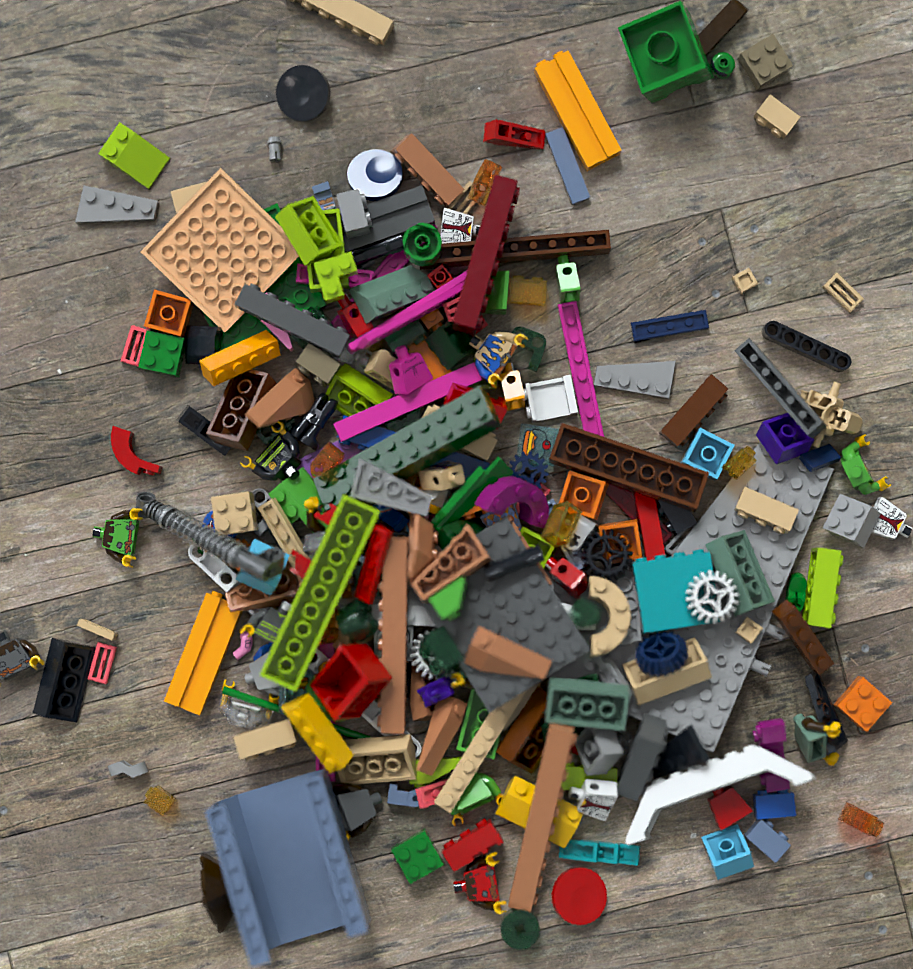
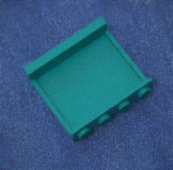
[630,549,720,634]

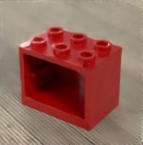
[310,643,393,721]

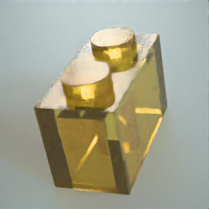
[507,275,547,306]
[541,501,582,547]

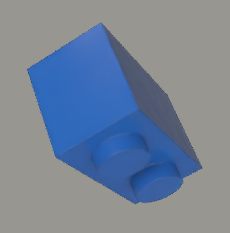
[752,789,796,820]

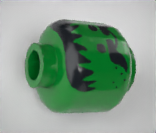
[710,52,735,80]

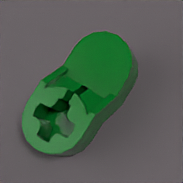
[785,573,807,612]

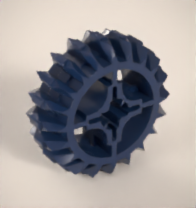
[635,631,689,678]

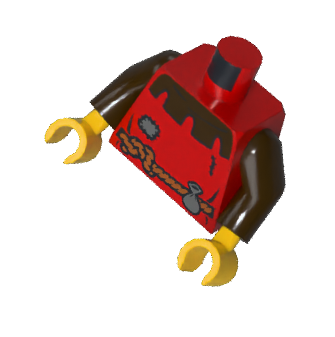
[453,852,507,914]

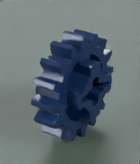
[509,450,549,488]

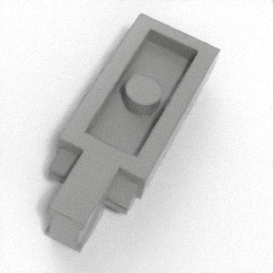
[593,654,633,696]

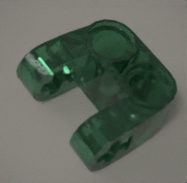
[509,326,546,372]

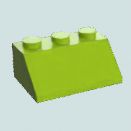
[275,196,343,266]
[325,363,393,417]

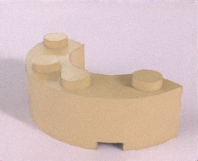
[588,576,631,658]

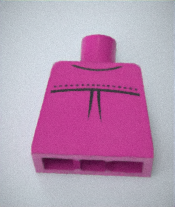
[389,345,433,394]

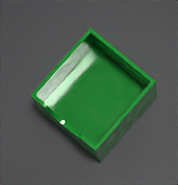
[618,0,714,103]

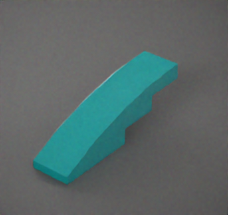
[559,839,641,866]

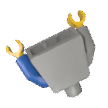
[245,642,303,696]

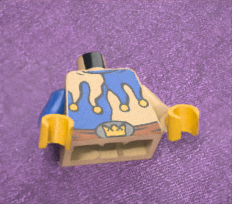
[469,332,528,388]

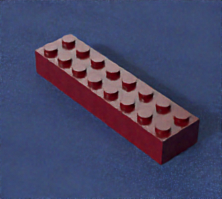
[452,175,520,336]

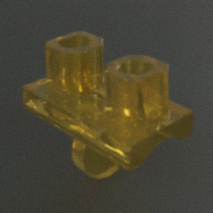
[722,446,757,480]

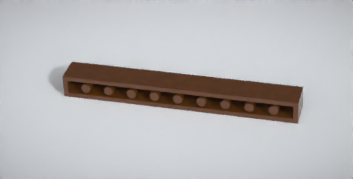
[420,230,611,270]

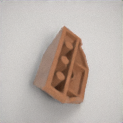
[408,512,438,587]

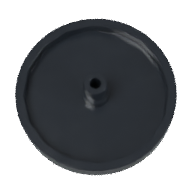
[276,65,330,121]

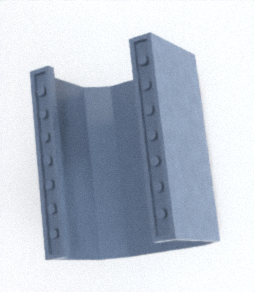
[205,769,372,968]

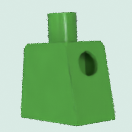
[556,255,580,304]

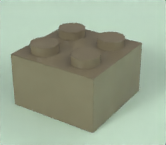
[738,34,793,91]
[296,343,342,388]

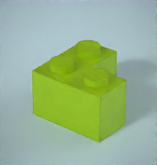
[314,252,358,304]

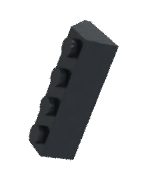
[33,638,96,723]

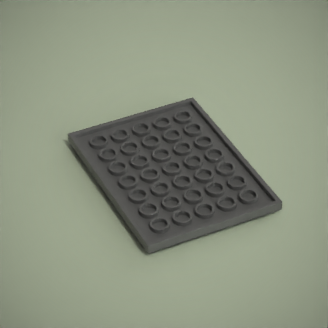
[408,516,590,713]

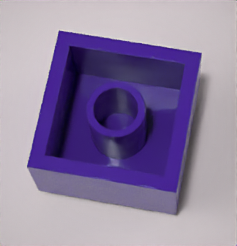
[756,413,814,464]

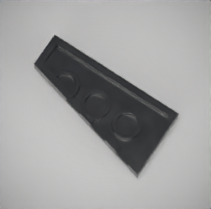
[805,671,848,754]
[652,724,710,779]

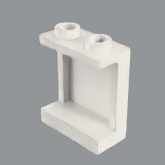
[523,375,578,423]

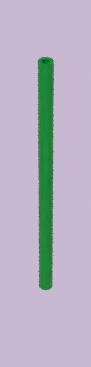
[222,686,371,739]

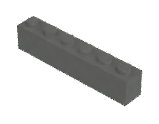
[234,283,350,358]
[735,338,827,439]

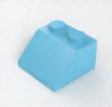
[702,824,754,880]

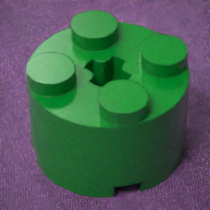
[403,223,442,266]

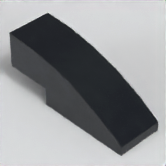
[176,405,231,456]

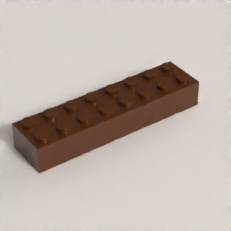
[549,423,709,512]

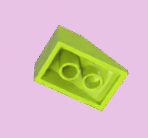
[98,122,170,189]

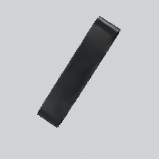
[761,321,852,372]

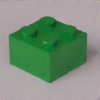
[138,330,186,378]
[391,828,444,884]

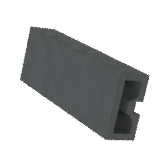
[341,185,435,253]

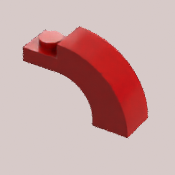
[111,426,163,476]

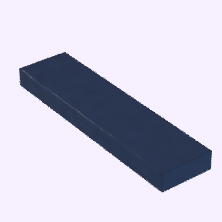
[630,310,709,342]

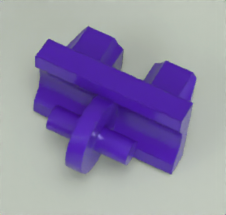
[416,676,454,707]

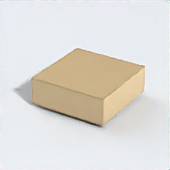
[732,268,758,294]
[735,617,763,644]

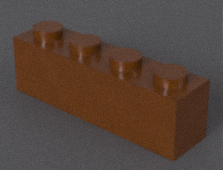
[659,374,728,447]
[771,600,835,675]

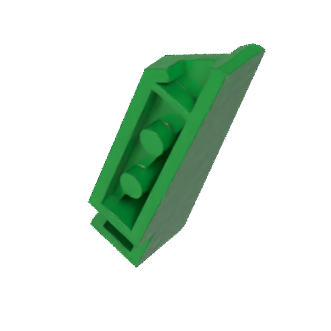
[430,457,513,532]

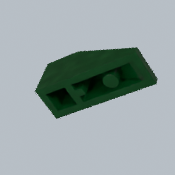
[438,519,487,551]

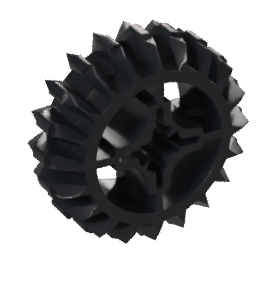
[580,530,633,582]

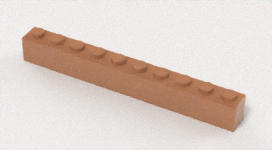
[377,537,409,734]
[508,723,576,912]

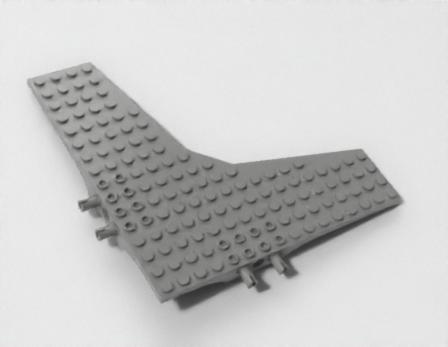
[430,442,834,752]

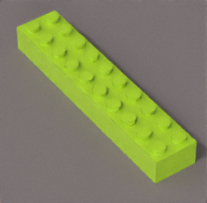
[260,494,380,692]

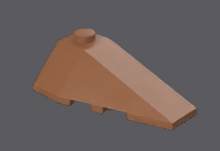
[464,626,552,679]

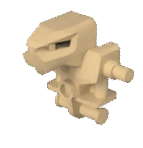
[800,382,863,448]

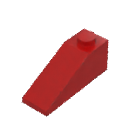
[483,119,545,149]

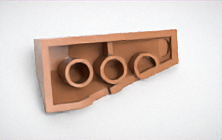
[245,368,315,428]
[225,561,301,612]
[410,642,453,721]
[416,697,467,776]

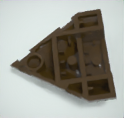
[200,854,235,933]

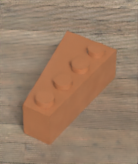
[391,133,464,206]

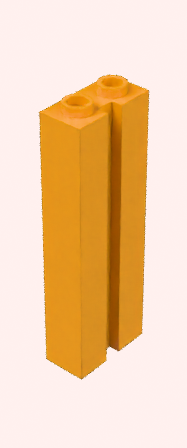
[534,50,622,171]
[164,591,243,715]

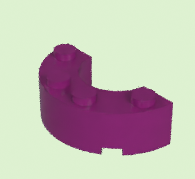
[475,476,549,529]
[752,718,790,792]

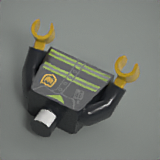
[240,421,301,481]

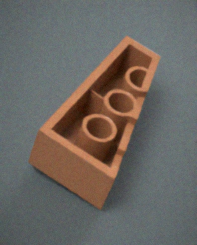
[412,524,492,604]

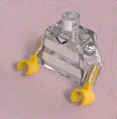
[219,680,280,730]

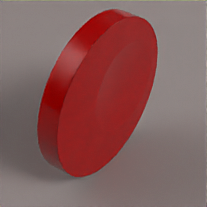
[551,867,607,925]

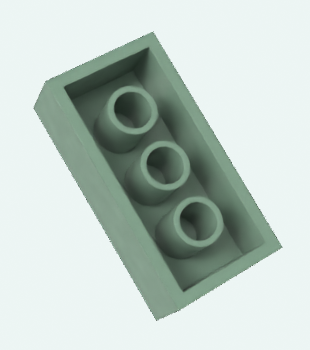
[545,677,630,731]

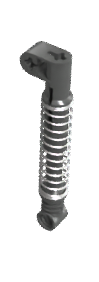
[136,492,285,582]

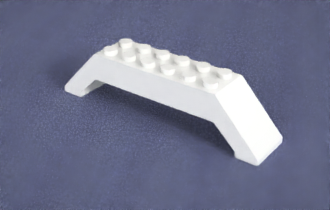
[625,745,816,845]

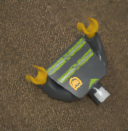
[240,600,291,643]

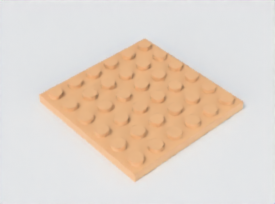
[141,168,299,332]

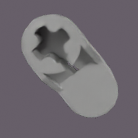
[108,760,148,778]

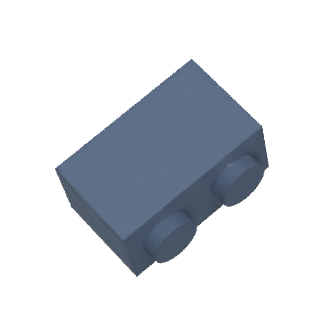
[744,819,791,863]

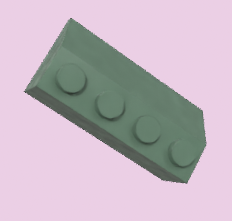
[349,265,435,324]
[705,530,775,617]

